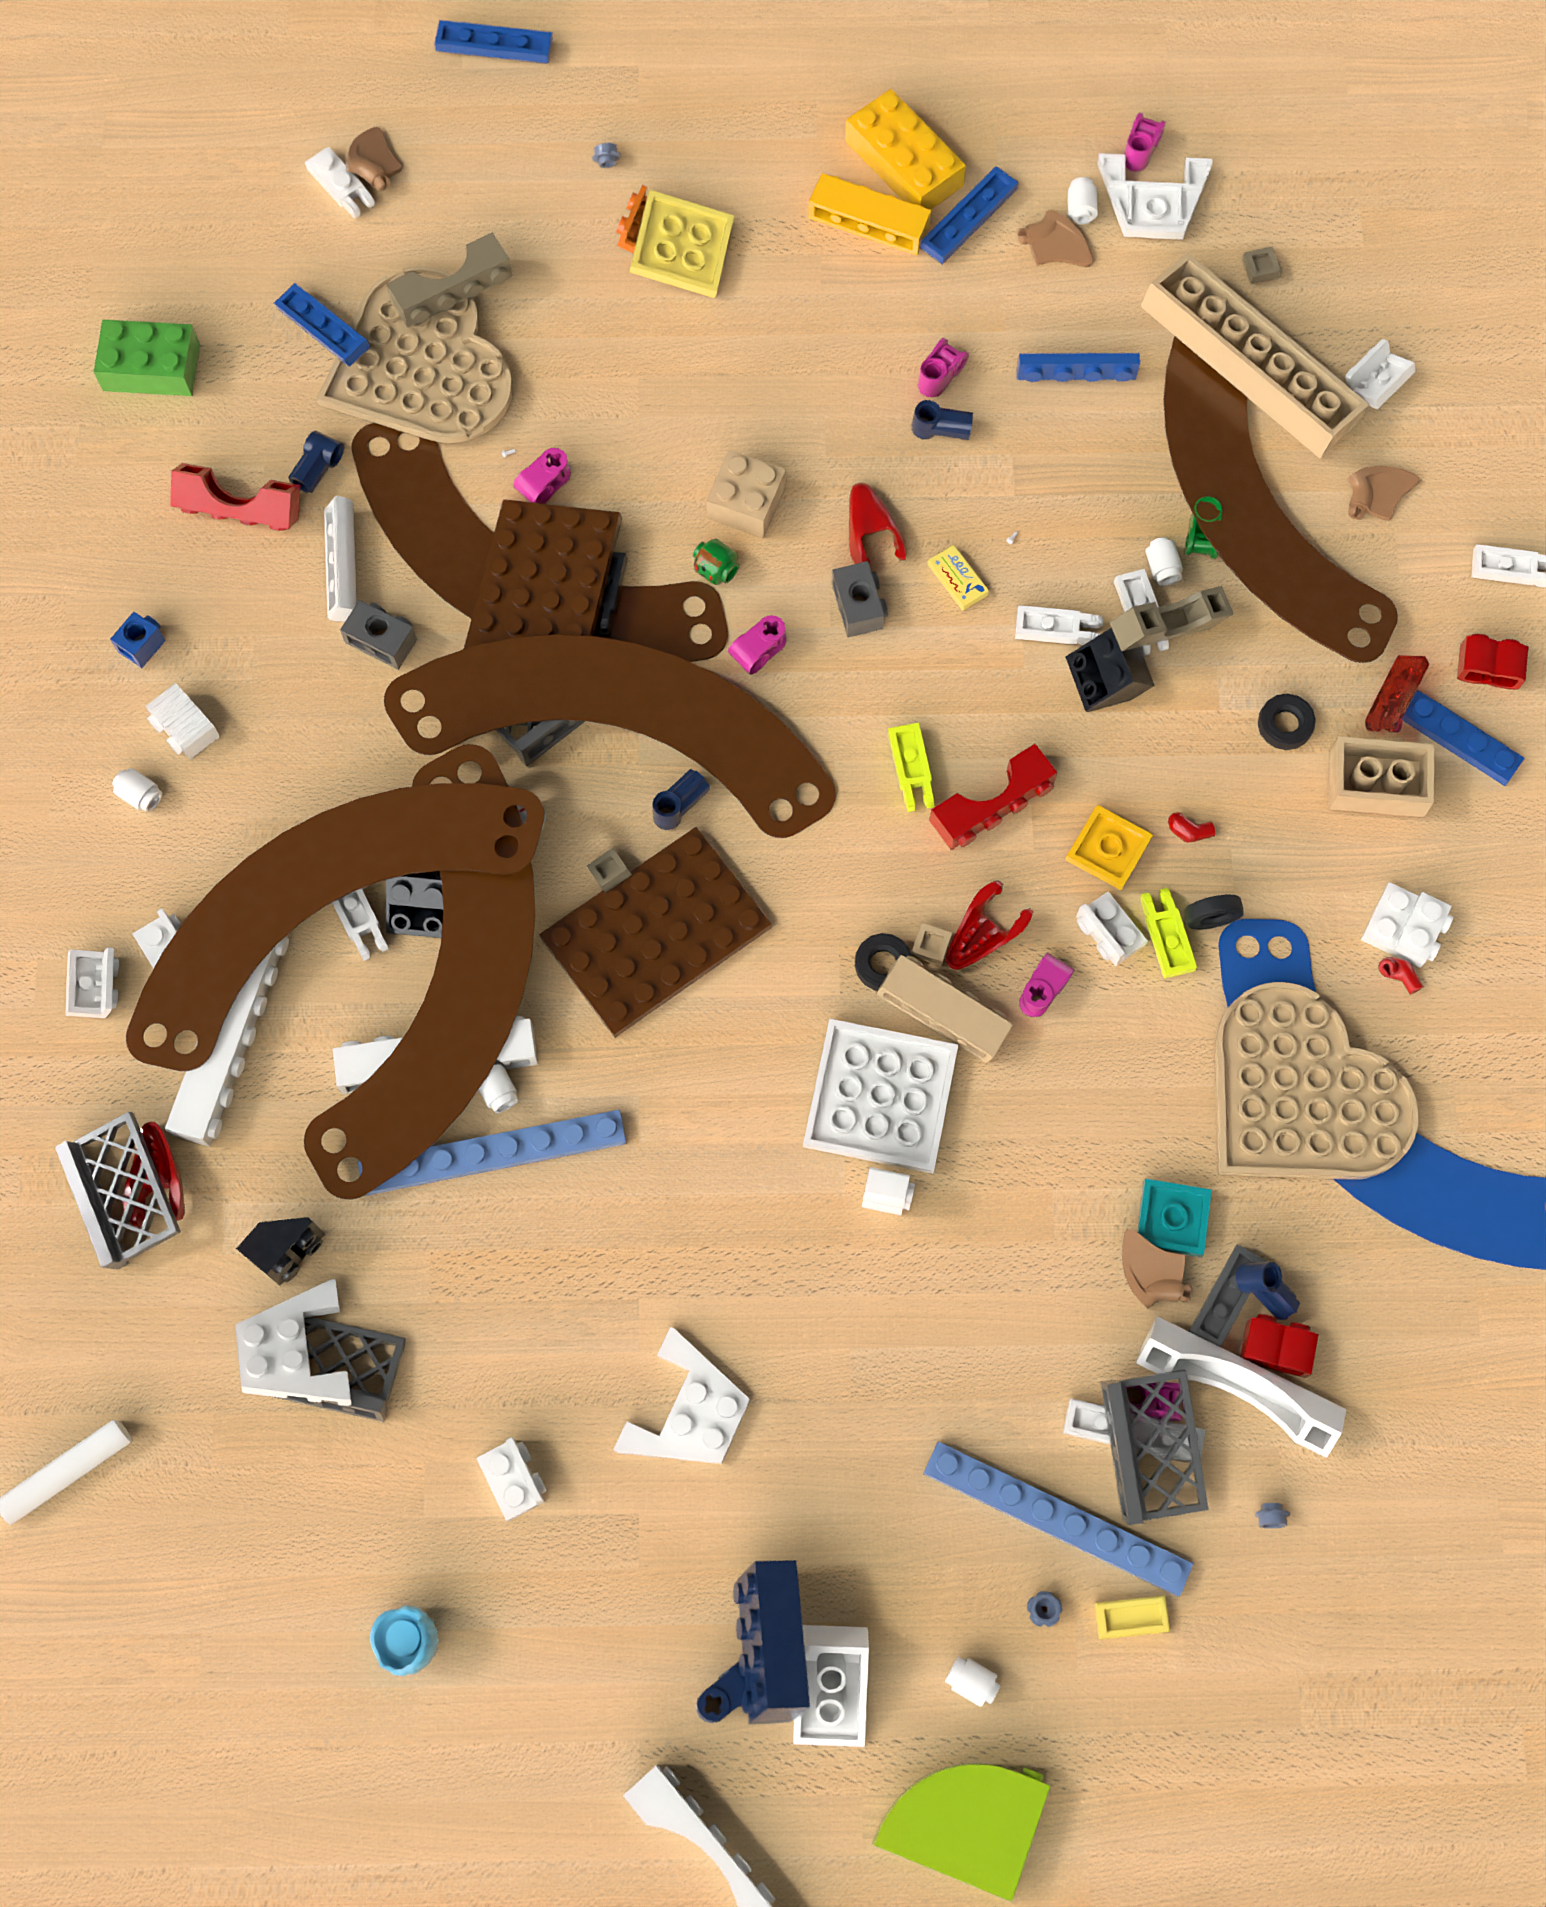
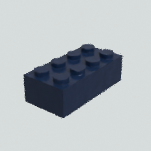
[733,1560,810,1724]

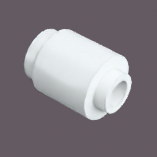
[1068,177,1098,224]
[1145,537,1183,586]
[112,768,163,813]
[479,1064,518,1113]
[945,1656,1001,1707]

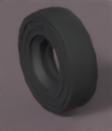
[1258,694,1316,750]
[1185,894,1244,930]
[854,933,912,991]

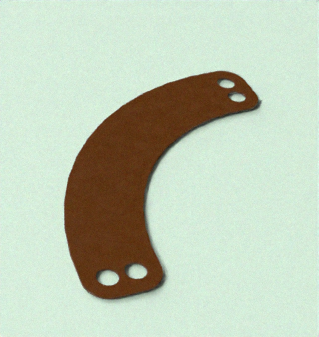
[1163,336,1398,663]
[351,423,728,662]
[384,635,836,838]
[304,744,536,1200]
[126,783,545,1072]

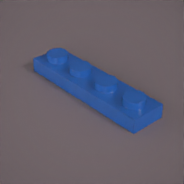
[434,20,553,63]
[920,166,1018,265]
[274,283,371,367]
[1016,353,1140,382]
[1397,690,1525,786]

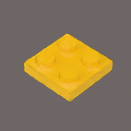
[1065,804,1153,891]

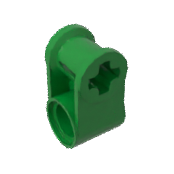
[1184,496,1222,559]

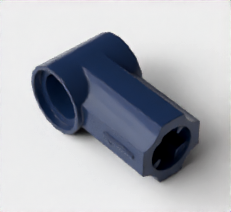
[911,400,973,440]
[288,430,344,493]
[652,769,710,830]
[1236,1262,1300,1320]

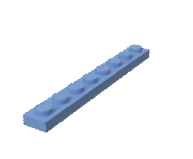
[358,1109,626,1196]
[923,1442,1193,1597]

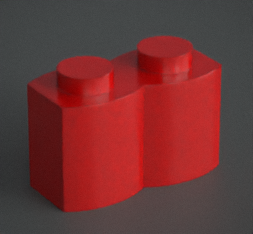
[1457,633,1529,690]
[1240,1314,1319,1378]

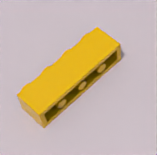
[808,173,931,256]

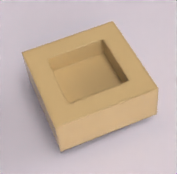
[911,923,952,965]

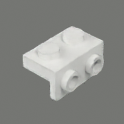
[1345,339,1416,410]
[65,947,119,1018]

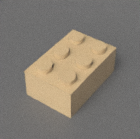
[1328,736,1434,817]

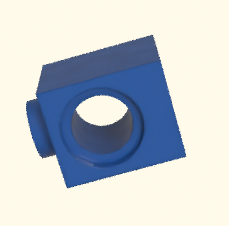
[110,611,165,668]

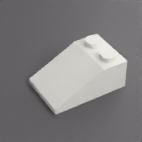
[793,1625,869,1747]

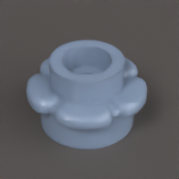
[592,143,621,168]
[1255,1503,1290,1529]
[1027,1591,1062,1627]

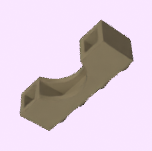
[387,232,512,328]
[1110,586,1234,651]

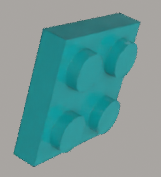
[1137,1178,1212,1257]

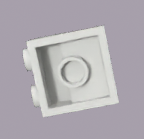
[1361,882,1454,968]

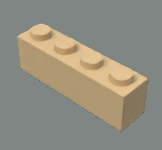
[876,955,1013,1063]

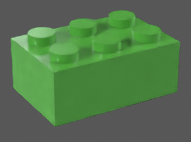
[93,319,200,396]

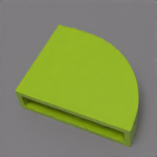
[872,1763,1050,1902]

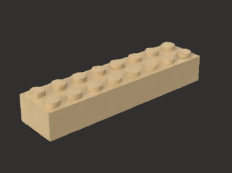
[1140,253,1369,458]

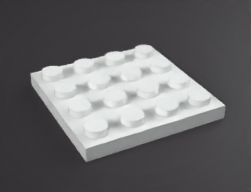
[803,1019,958,1174]

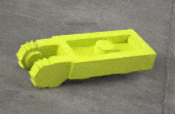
[887,723,934,812]
[1140,888,1197,979]

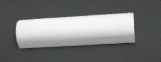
[324,496,357,622]
[0,1420,132,1525]

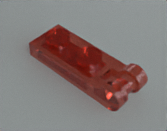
[1365,655,1430,733]

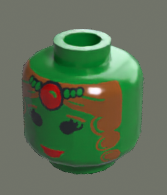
[693,538,740,585]

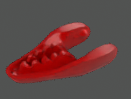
[849,482,906,565]
[946,880,1034,970]
[123,1121,185,1227]

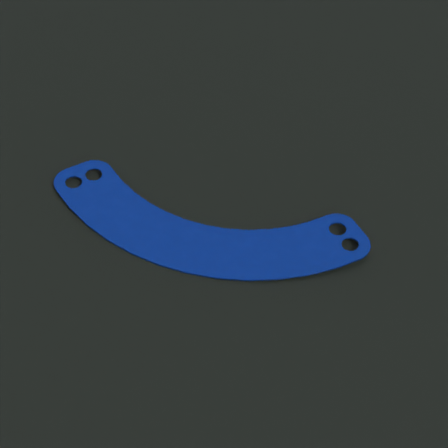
[1218,919,1546,1270]

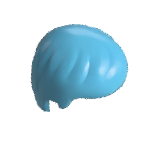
[370,1605,439,1676]

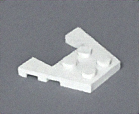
[1097,153,1212,239]
[235,1279,352,1406]
[614,1327,750,1464]

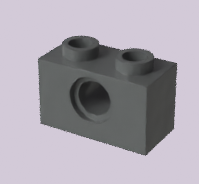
[831,561,888,638]
[340,600,417,670]

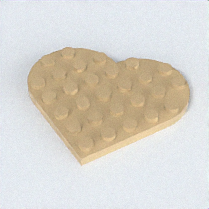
[317,266,512,443]
[1215,982,1419,1180]

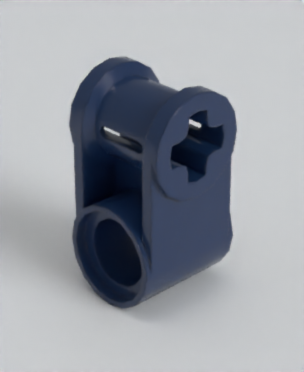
[696,1661,746,1723]

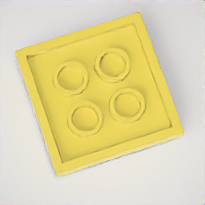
[629,189,734,298]

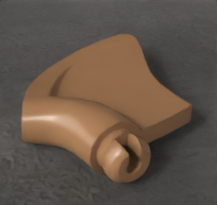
[346,127,403,191]
[1017,210,1092,267]
[1347,466,1419,521]
[1122,1229,1193,1309]

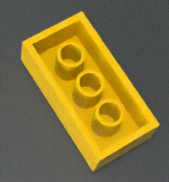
[845,88,966,210]

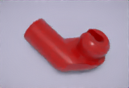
[1168,812,1215,843]
[1378,957,1424,995]

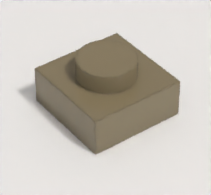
[1242,246,1281,284]
[587,848,632,893]

